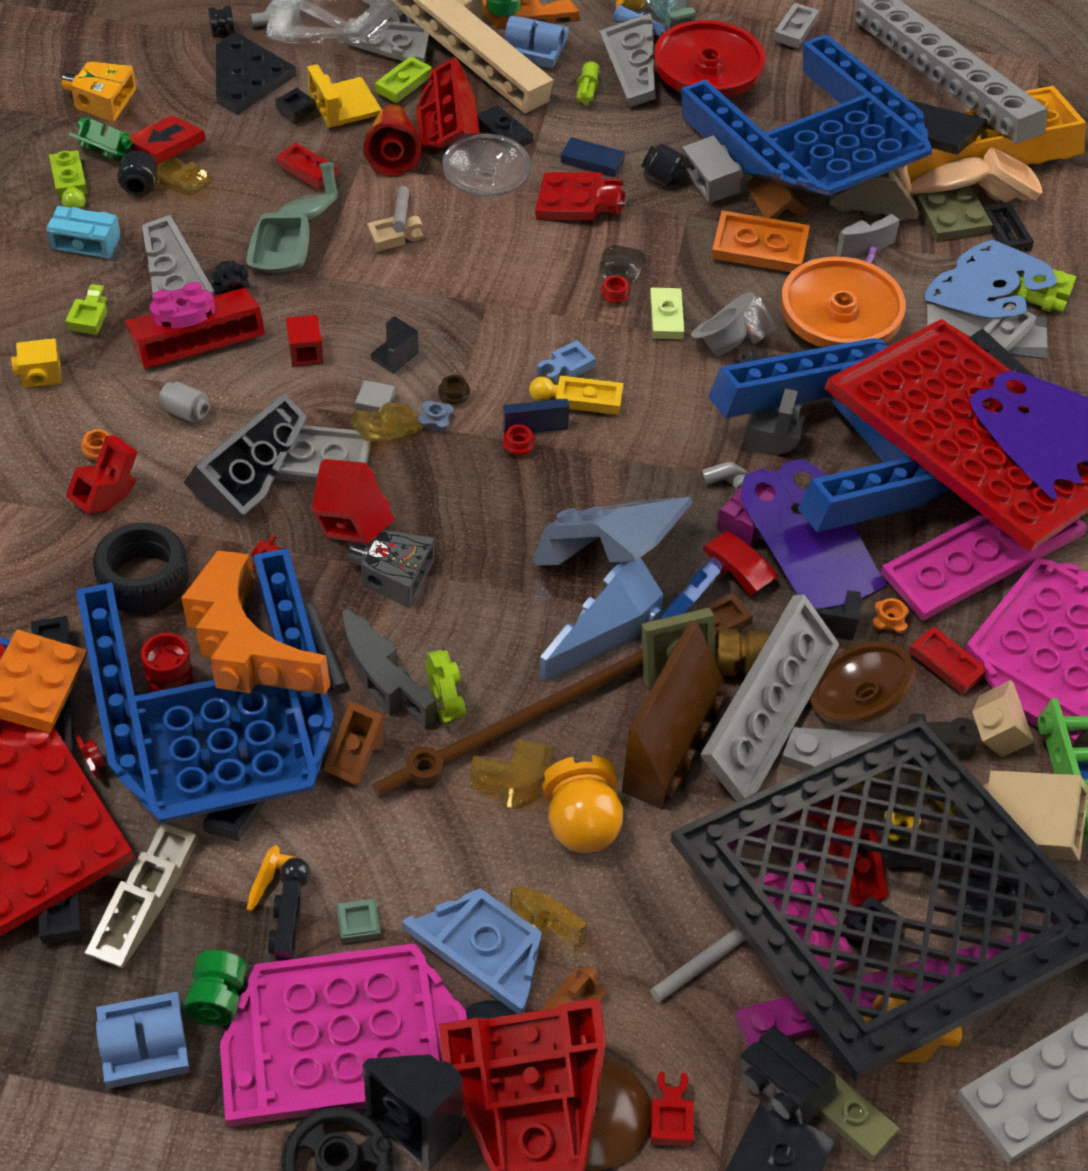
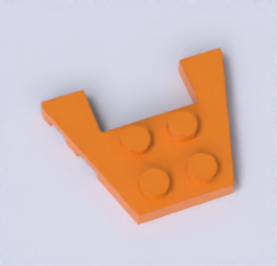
[482,0,580,28]

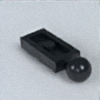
[268,858,311,961]

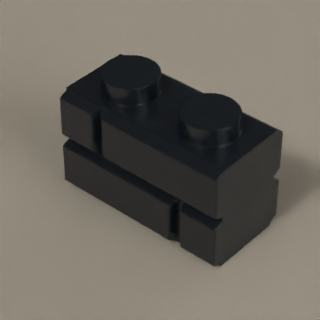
[740,1026,837,1126]

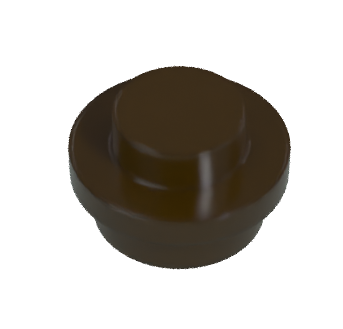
[438,375,470,405]

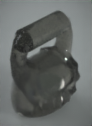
[599,245,646,284]

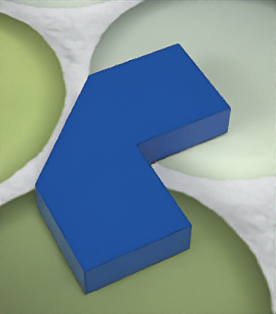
[661,557,722,619]

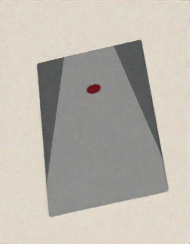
[927,303,1048,358]

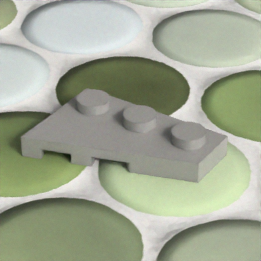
[345,18,430,63]
[781,727,894,800]

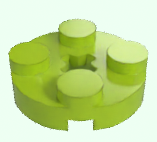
[425,650,466,724]

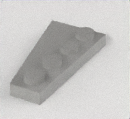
[599,13,656,107]
[142,215,215,296]

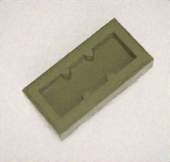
[817,1073,900,1162]

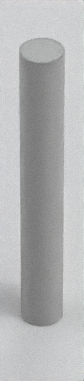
[393,186,409,232]
[650,927,746,1002]

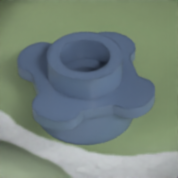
[418,401,454,432]

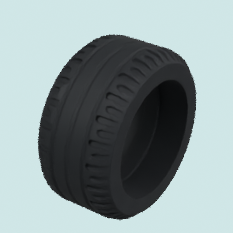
[93,522,189,614]

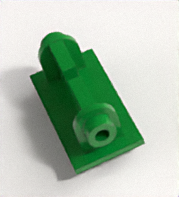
[69,117,132,161]

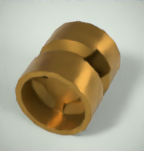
[715,629,769,676]

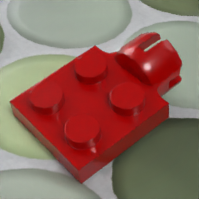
[535,172,626,220]

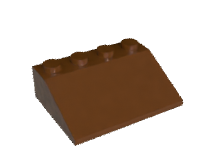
[621,620,726,809]

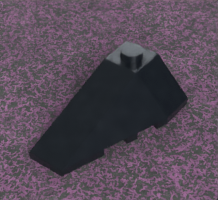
[183,393,307,518]

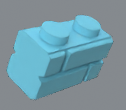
[47,206,120,259]

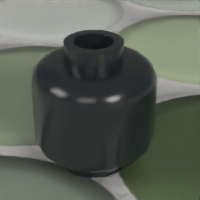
[641,143,686,187]
[117,151,158,196]

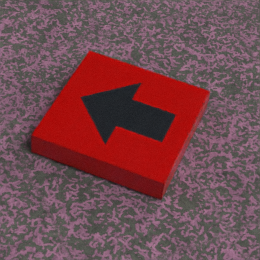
[129,115,206,164]

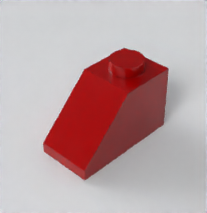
[822,814,888,906]

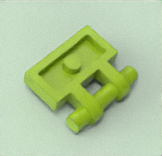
[1006,269,1077,313]

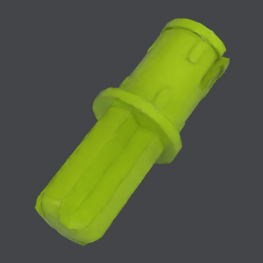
[576,61,600,106]

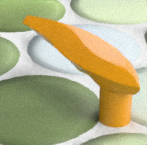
[247,845,297,912]

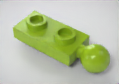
[49,150,88,210]

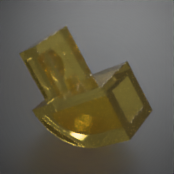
[470,739,554,809]

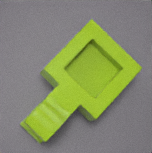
[65,284,107,335]

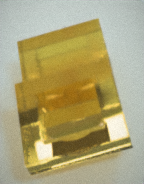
[157,156,213,196]
[349,402,424,441]
[510,885,587,952]

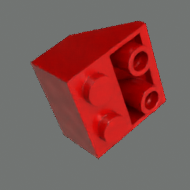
[312,459,395,544]

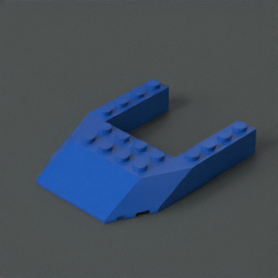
[681,34,932,195]
[708,338,951,532]
[76,548,334,824]

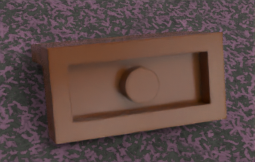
[746,176,809,219]

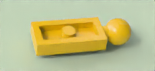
[529,376,623,415]

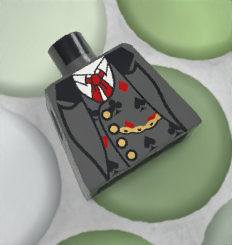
[348,530,435,608]

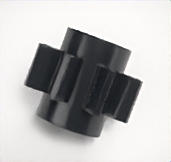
[210,260,250,295]

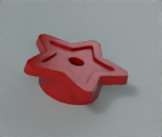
[76,735,107,779]

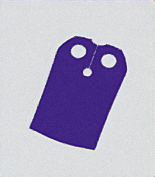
[741,459,886,610]

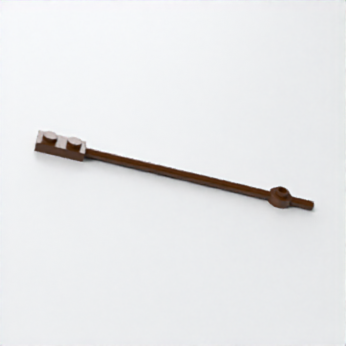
[372,592,753,797]

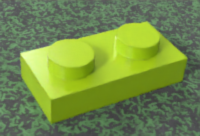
[375,56,432,103]

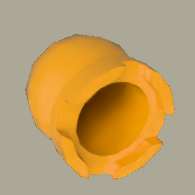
[542,755,623,854]

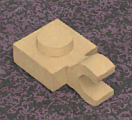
[367,216,424,252]

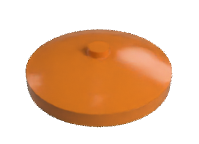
[780,256,906,348]

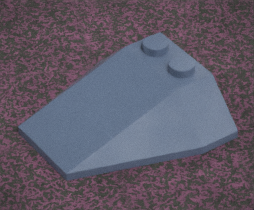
[533,497,693,566]

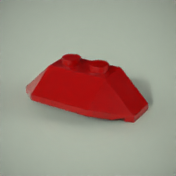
[416,57,480,149]

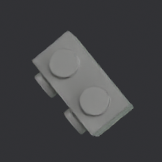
[682,135,743,204]

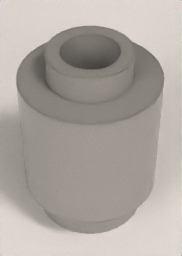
[159,382,210,423]

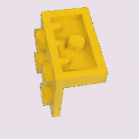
[307,64,381,128]

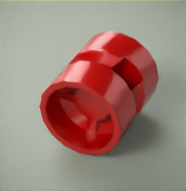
[141,633,194,693]

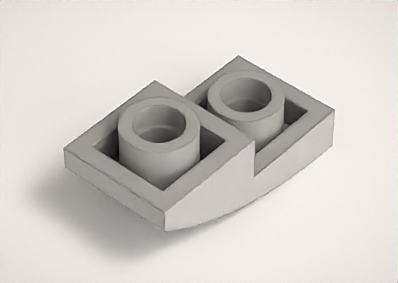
[836,214,900,257]

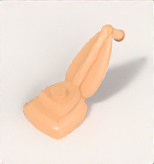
[893,147,1042,203]

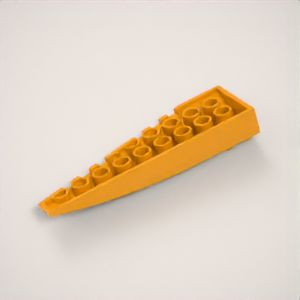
[892,86,1086,181]

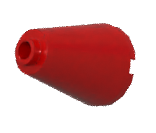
[363,105,422,177]

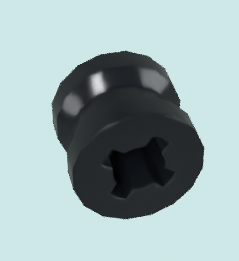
[208,5,234,36]

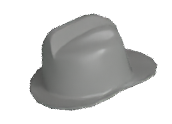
[691,292,756,356]

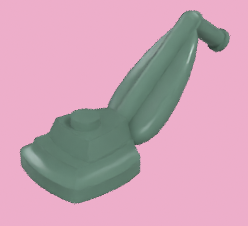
[246,162,339,273]

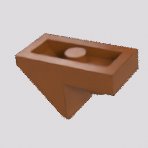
[323,701,385,785]

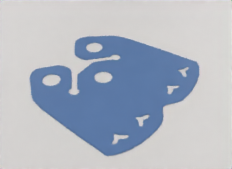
[925,240,1057,318]

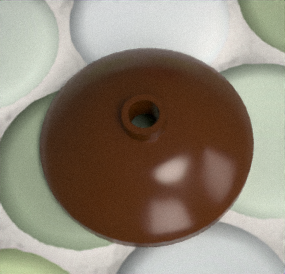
[810,642,915,725]
[585,1056,651,1171]

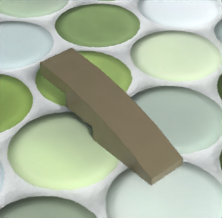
[85,823,199,969]

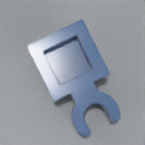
[537,340,596,385]

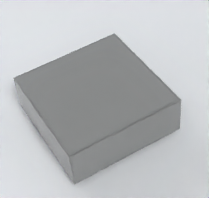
[355,380,395,416]

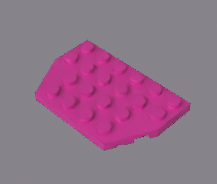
[965,558,1088,747]
[220,944,467,1127]

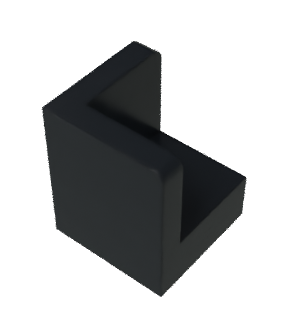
[371,316,418,374]
[816,590,861,640]

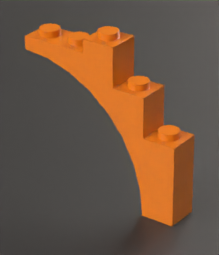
[182,550,331,694]

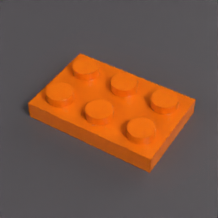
[711,210,810,272]
[0,629,87,733]

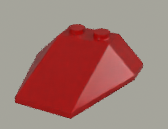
[438,998,606,1171]

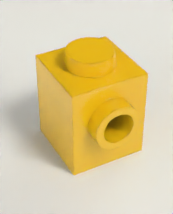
[11,338,62,388]

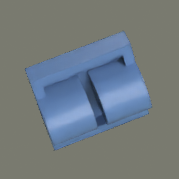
[505,16,569,68]
[96,992,190,1089]

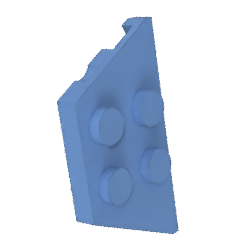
[402,888,542,1014]

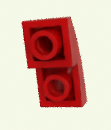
[702,531,778,597]

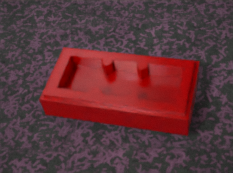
[275,142,339,190]
[909,626,986,695]

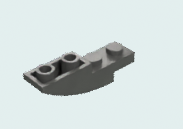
[342,608,436,729]

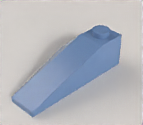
[539,558,663,682]

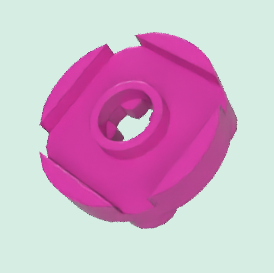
[150,282,215,328]

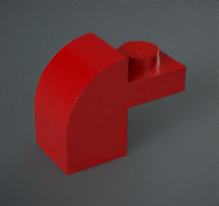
[65,435,138,514]

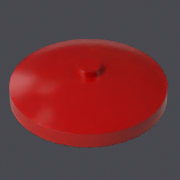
[654,20,765,98]

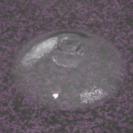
[443,134,531,197]

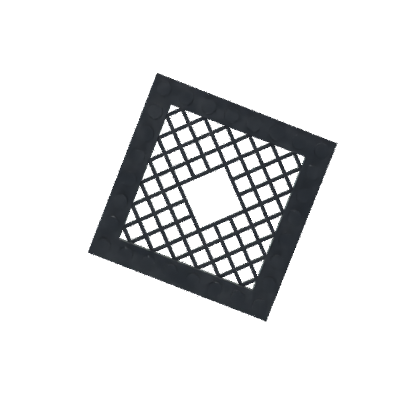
[671,719,1088,1082]

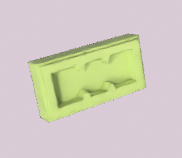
[650,288,684,340]

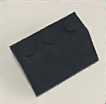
[362,1054,463,1171]

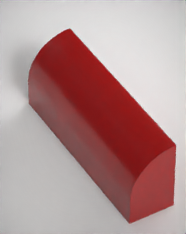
[125,288,266,369]

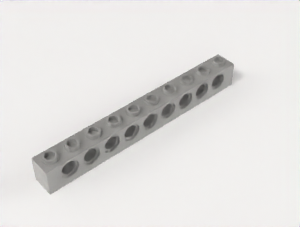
[854,0,1048,144]

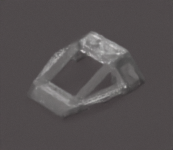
[266,0,401,43]

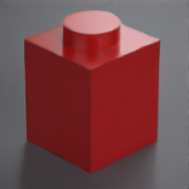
[286,314,324,367]

